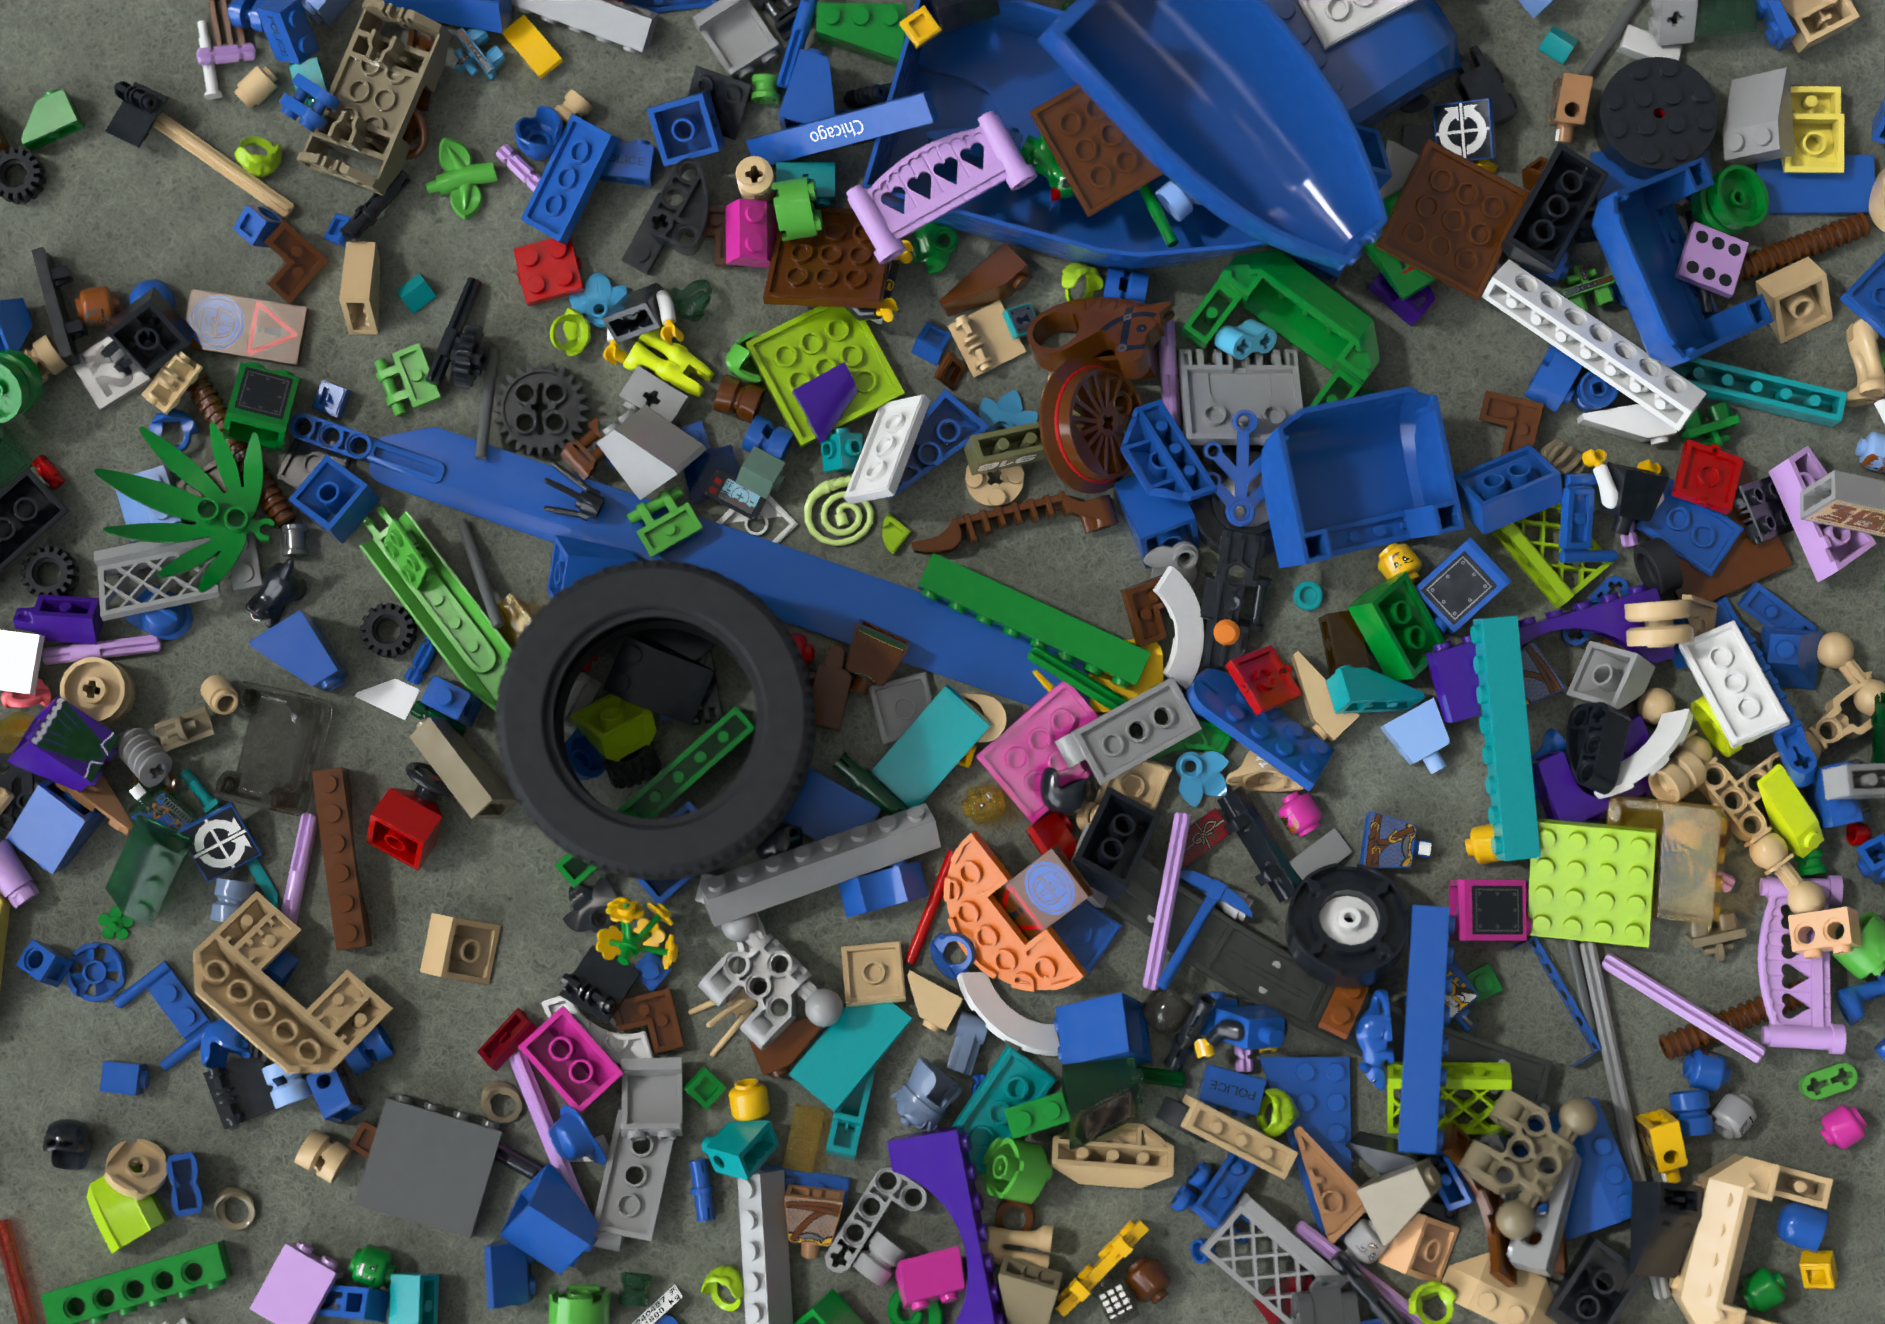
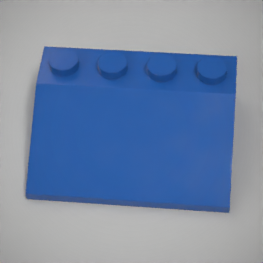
[1507,1097,1632,1240]

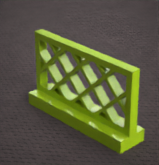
[1491,502,1613,609]
[1387,1062,1512,1135]

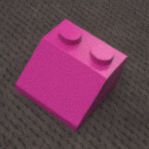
[726,198,778,268]
[894,1246,965,1311]

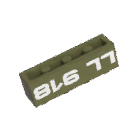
[964,413,1080,475]

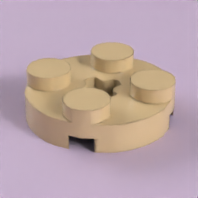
[965,465,1024,508]
[104,1139,167,1200]

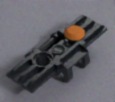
[1200,529,1272,672]

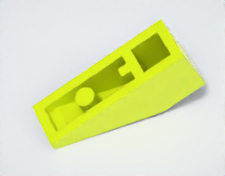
[1757,764,1824,858]

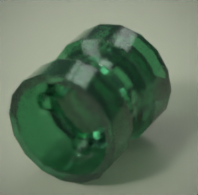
[618,1272,652,1307]

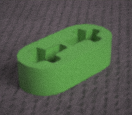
[1798,1063,1858,1100]

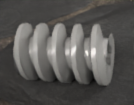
[114,727,173,788]

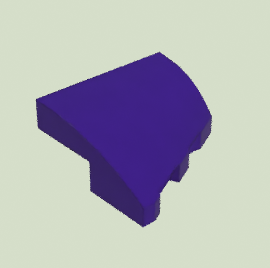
[1367,272,1436,327]
[792,362,858,444]

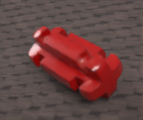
[31,455,65,490]

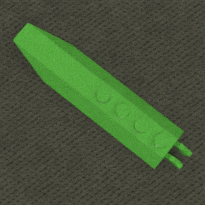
[359,505,511,711]

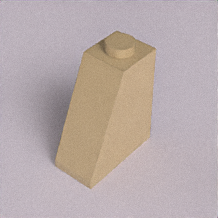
[339,241,380,335]

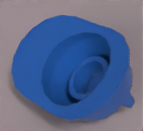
[125,584,193,640]
[565,728,605,781]
[548,1105,607,1165]

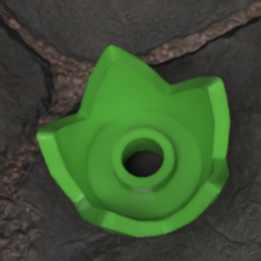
[726,330,764,383]

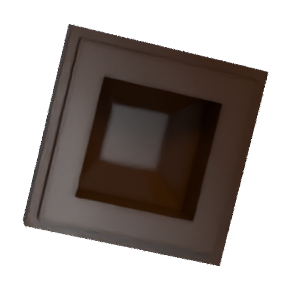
[934,352,967,391]

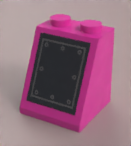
[1449,879,1531,941]

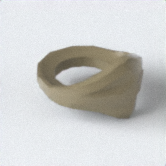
[480,1081,523,1123]
[214,1187,256,1231]

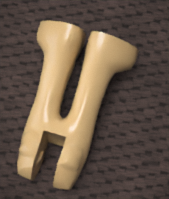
[1845,318,1885,407]
[988,1225,1054,1268]

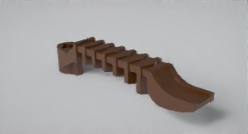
[911,491,1119,554]

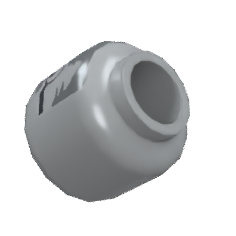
[1711,1094,1757,1139]

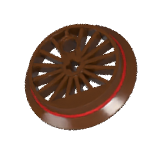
[1039,356,1143,494]

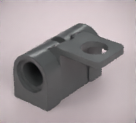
[1291,1275,1360,1324]

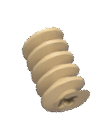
[735,156,775,202]

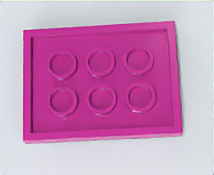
[974,681,1098,824]

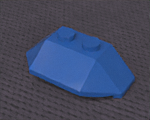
[1120,399,1217,501]

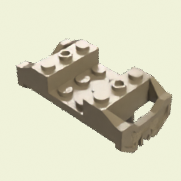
[296,0,452,196]

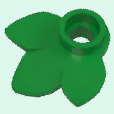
[910,222,959,275]

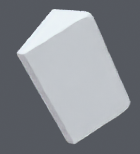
[1617,24,1682,60]

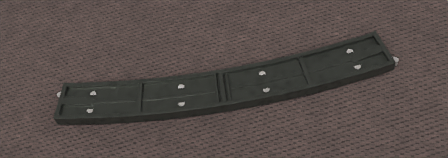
[1105,857,1553,1113]

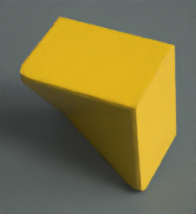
[1799,1250,1838,1289]

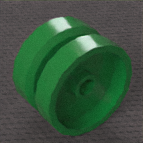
[1690,164,1769,236]
[0,349,43,423]

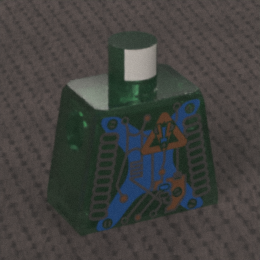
[127,780,199,856]

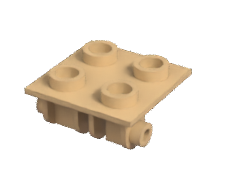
[947,300,1026,378]
[141,351,203,415]

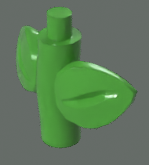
[426,138,498,220]

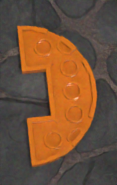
[944,830,1088,992]

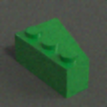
[816,2,905,67]

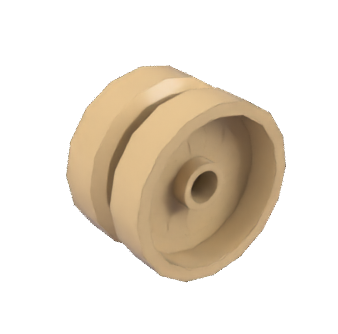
[1624,599,1694,648]
[60,657,135,725]

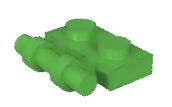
[374,343,442,417]
[627,485,703,558]

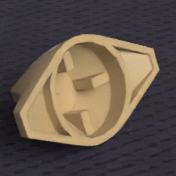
[1226,750,1303,792]

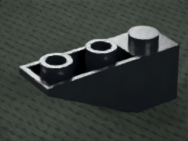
[1345,1131,1447,1175]

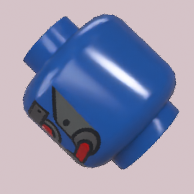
[1682,1049,1731,1092]

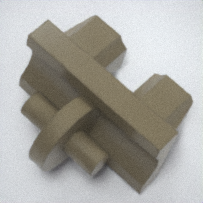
[154,706,217,753]
[1684,909,1747,962]

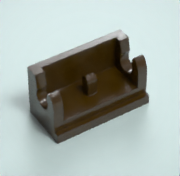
[1318,610,1370,676]

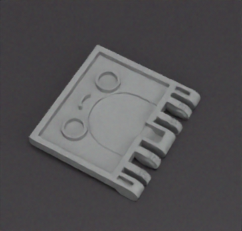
[1178,349,1303,445]

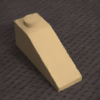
[1290,651,1360,742]

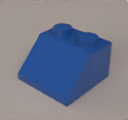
[288,454,380,544]
[484,1240,537,1309]

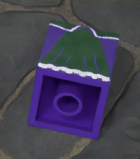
[7,695,120,792]

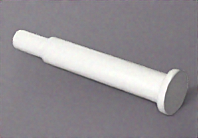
[198,20,222,100]

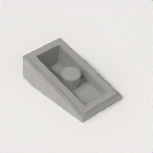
[1289,828,1352,881]

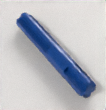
[777,0,818,89]

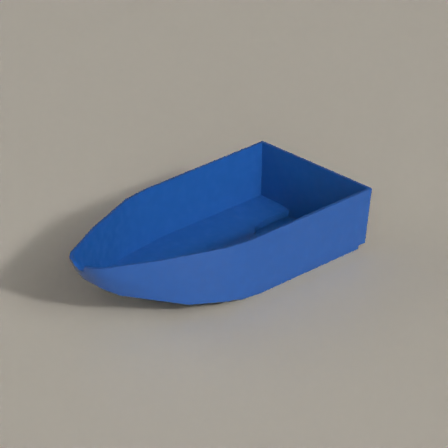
[862,0,1269,271]

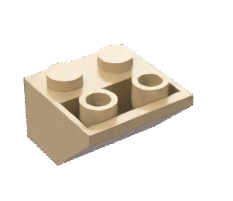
[1781,0,1860,53]

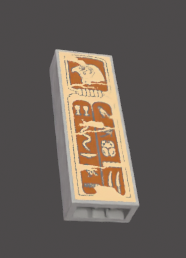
[1800,470,1885,537]

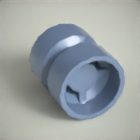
[210,878,256,922]

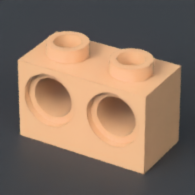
[1788,907,1862,959]

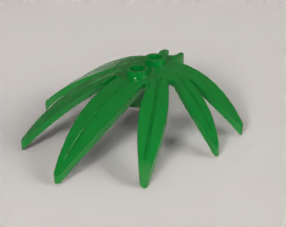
[94,422,275,593]

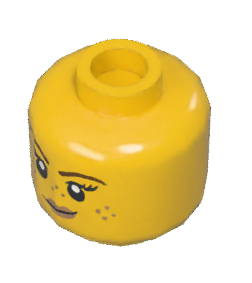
[1378,542,1422,584]

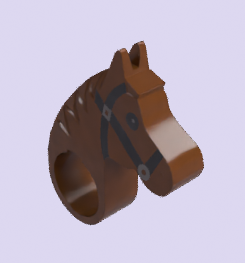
[1027,297,1175,380]

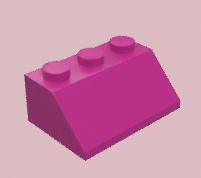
[518,1006,624,1114]

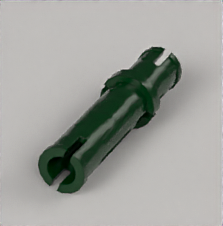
[1871,692,1885,764]
[833,753,908,815]

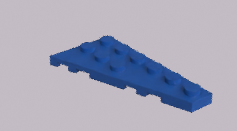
[1259,1056,1352,1240]

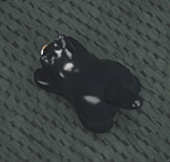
[246,558,307,628]

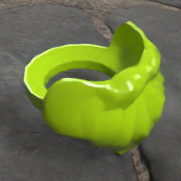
[234,136,282,179]
[1061,262,1104,302]
[550,307,591,357]
[1256,1088,1299,1138]
[701,1264,744,1311]
[1408,1281,1457,1324]

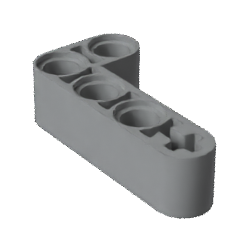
[825,1165,927,1273]

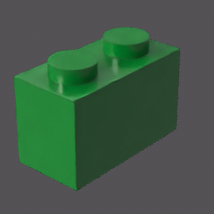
[1004,1090,1074,1139]

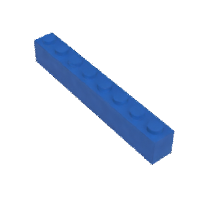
[1398,905,1455,1155]

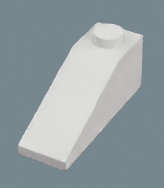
[1577,404,1677,446]

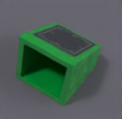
[223,362,300,452]

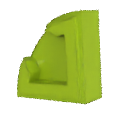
[882,513,911,555]

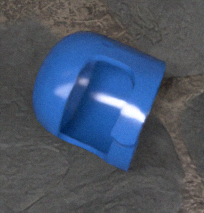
[1776,1201,1829,1254]

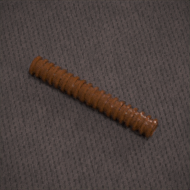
[1710,212,1870,294]
[186,374,298,529]
[1659,977,1831,1060]

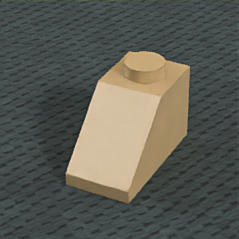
[907,970,963,1033]

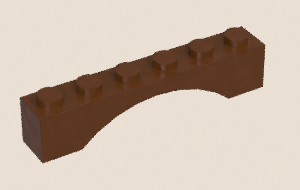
[312,767,373,951]

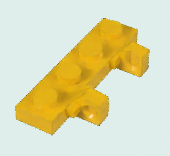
[1055,1219,1149,1317]

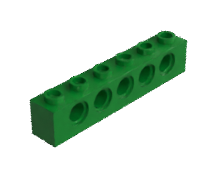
[40,1240,233,1324]

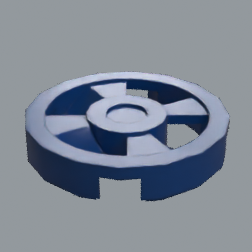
[65,942,127,1002]

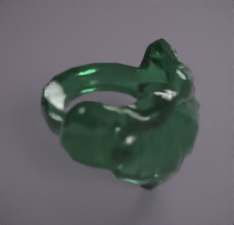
[671,279,712,322]

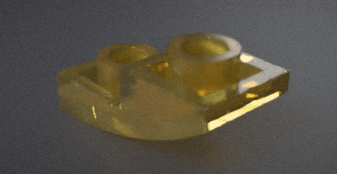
[782,1103,825,1173]

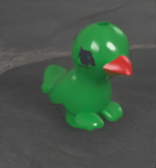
[1020,134,1075,202]

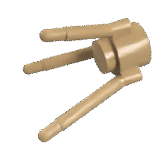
[688,988,757,1057]

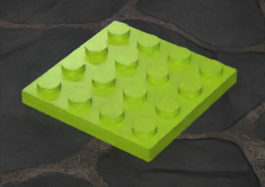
[745,306,905,448]
[1527,818,1657,948]

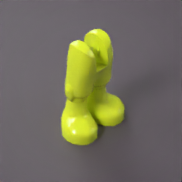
[623,328,714,397]

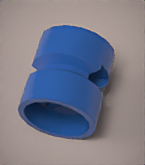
[1103,267,1149,303]
[1572,371,1618,413]
[741,414,794,461]
[345,1023,395,1075]
[1669,1089,1714,1137]

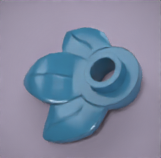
[569,272,628,328]
[979,390,1038,432]
[1176,751,1229,807]

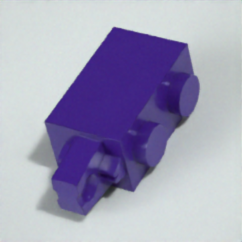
[13,594,103,644]

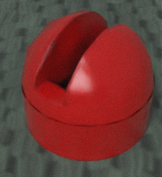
[1846,822,1872,846]

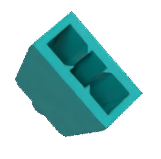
[702,1120,779,1180]

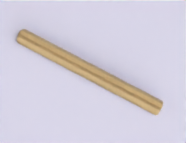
[153,112,294,218]

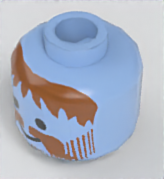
[1855,431,1885,473]

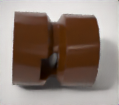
[713,374,765,424]

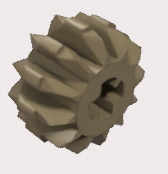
[1540,439,1588,488]

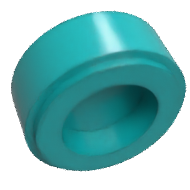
[1293,581,1323,611]

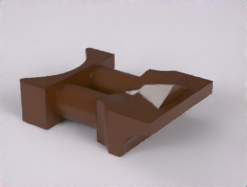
[560,418,606,481]

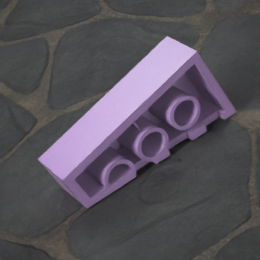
[1768,446,1877,582]

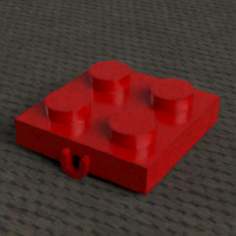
[513,237,585,307]
[1671,439,1744,515]
[1225,645,1302,716]

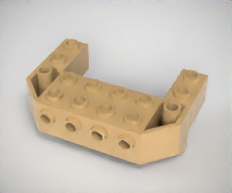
[1669,1154,1833,1324]

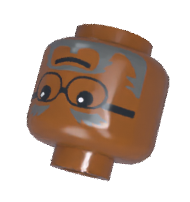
[75,286,121,327]

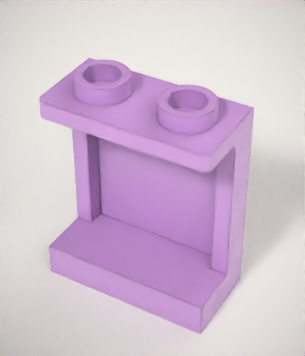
[250,1241,345,1324]

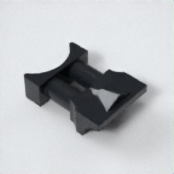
[755,0,814,41]

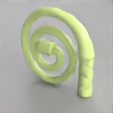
[804,473,874,546]

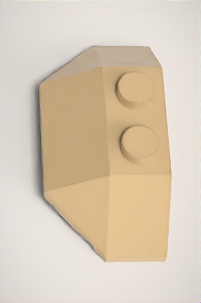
[1051,1120,1174,1189]
[1441,1252,1558,1324]

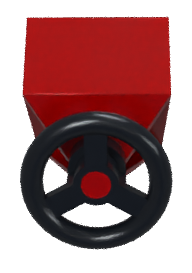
[366,762,454,871]

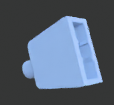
[1380,698,1450,774]

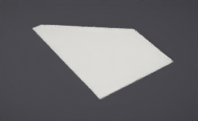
[355,678,420,720]

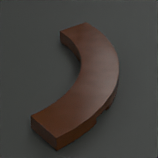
[1442,1122,1517,1287]

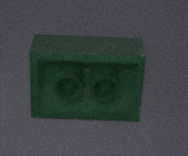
[105,814,194,928]

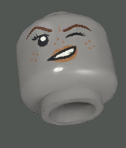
[1345,1218,1390,1264]

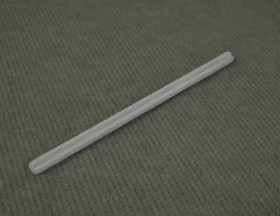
[1579,942,1671,1299]

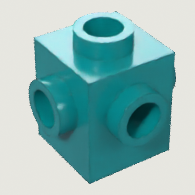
[821,428,863,473]

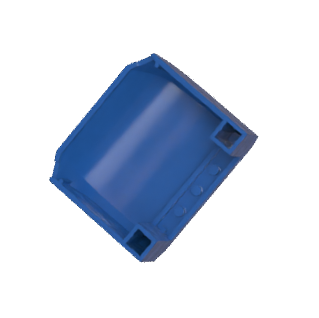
[1264,0,1461,128]
[1591,157,1774,368]
[1261,386,1465,568]

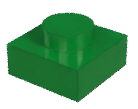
[1465,963,1503,1004]
[683,1066,727,1110]

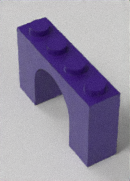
[1531,716,1653,822]

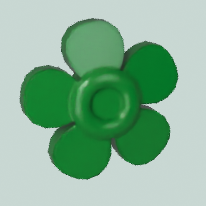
[98,906,134,940]

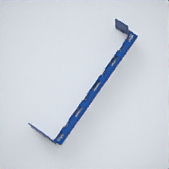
[1510,936,1602,1067]

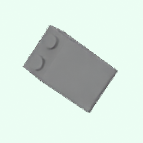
[1723,67,1795,165]

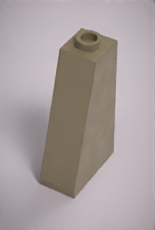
[409,717,518,819]

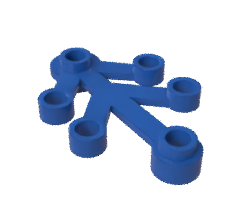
[1203,409,1265,527]

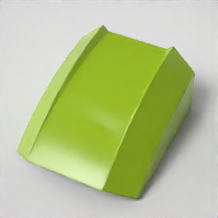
[570,693,657,762]
[86,1165,170,1254]

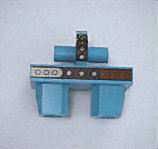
[454,28,507,81]

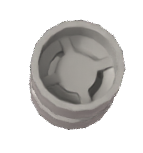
[852,1229,908,1288]

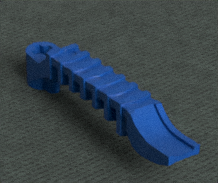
[1714,596,1817,787]

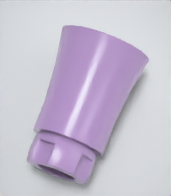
[0,839,40,909]

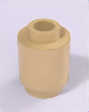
[234,66,278,109]
[200,675,239,715]

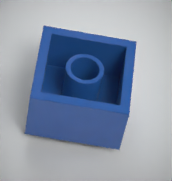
[647,90,726,166]

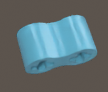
[1214,319,1277,360]

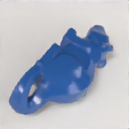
[1355,989,1394,1091]

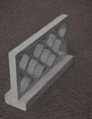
[94,538,221,621]
[1200,1192,1340,1324]

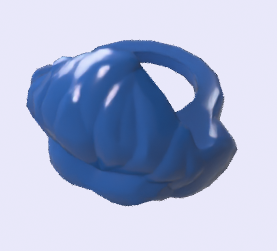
[149,409,198,452]

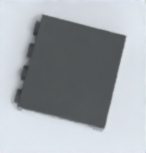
[354,1093,506,1238]

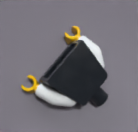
[602,283,684,366]
[1582,449,1669,535]

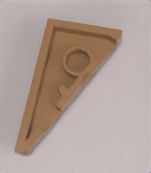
[55,774,135,836]
[1293,1125,1366,1244]

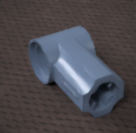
[946,1011,988,1075]

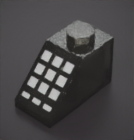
[1093,1274,1140,1324]

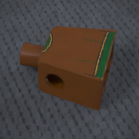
[845,618,912,695]

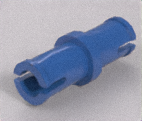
[689,1158,716,1222]

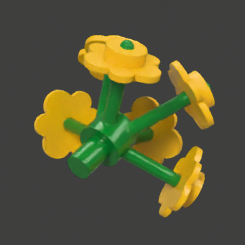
[596,897,679,970]

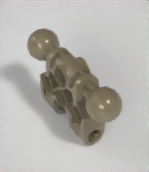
[1457,1090,1598,1239]

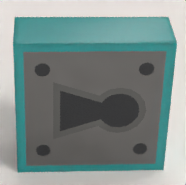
[1002,302,1036,340]

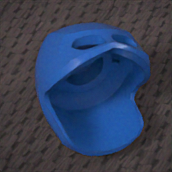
[514,106,563,161]
[201,1019,252,1069]

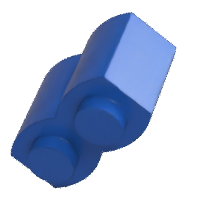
[167,1151,204,1217]

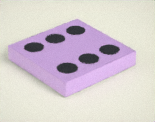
[1675,222,1749,299]

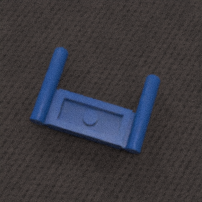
[1559,473,1618,563]
[114,960,213,1070]

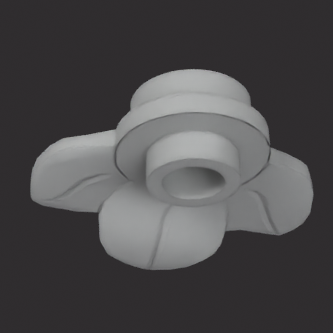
[1143,541,1199,586]

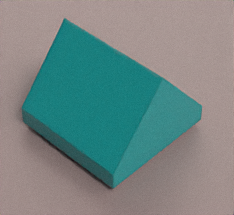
[1538,25,1578,65]
[396,273,437,314]

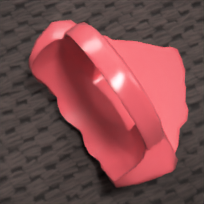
[0,678,51,708]

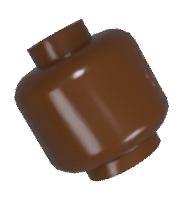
[1126,1257,1171,1304]

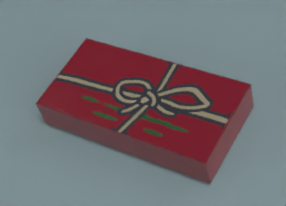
[1167,808,1229,867]

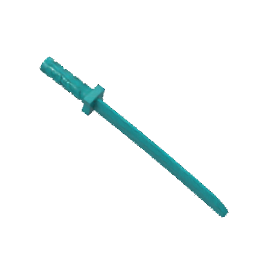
[179,768,279,909]

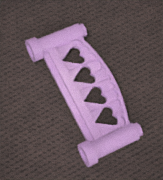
[846,111,1038,265]
[1758,875,1846,1055]

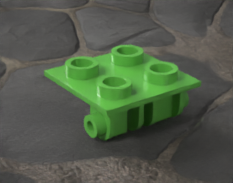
[384,519,436,590]

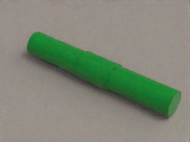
[1138,183,1179,248]

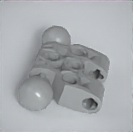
[698,913,843,1051]

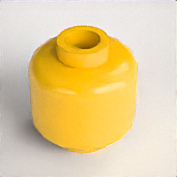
[1465,824,1502,865]
[728,1078,770,1121]

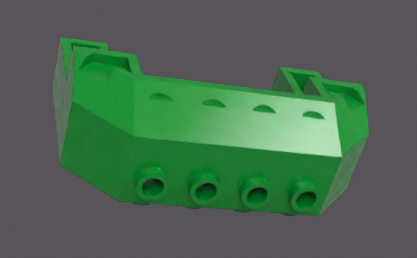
[1180,250,1380,406]

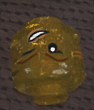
[961,783,1007,825]

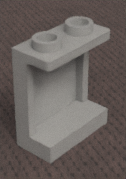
[693,0,781,81]
[621,1057,683,1141]

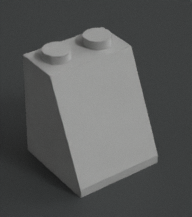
[596,406,707,500]

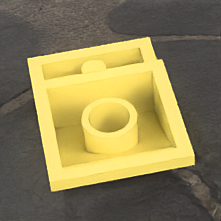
[1781,86,1844,173]

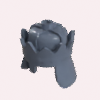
[890,1056,962,1132]

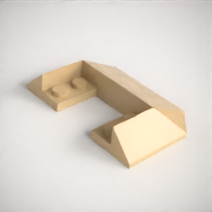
[193,891,393,1074]

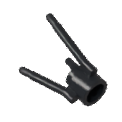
[544,460,605,521]

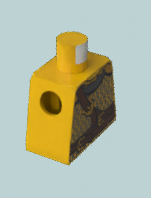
[1634,1108,1688,1183]

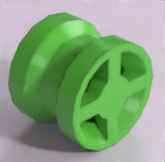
[751,74,780,105]

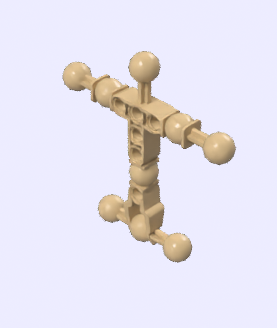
[1637,632,1885,914]

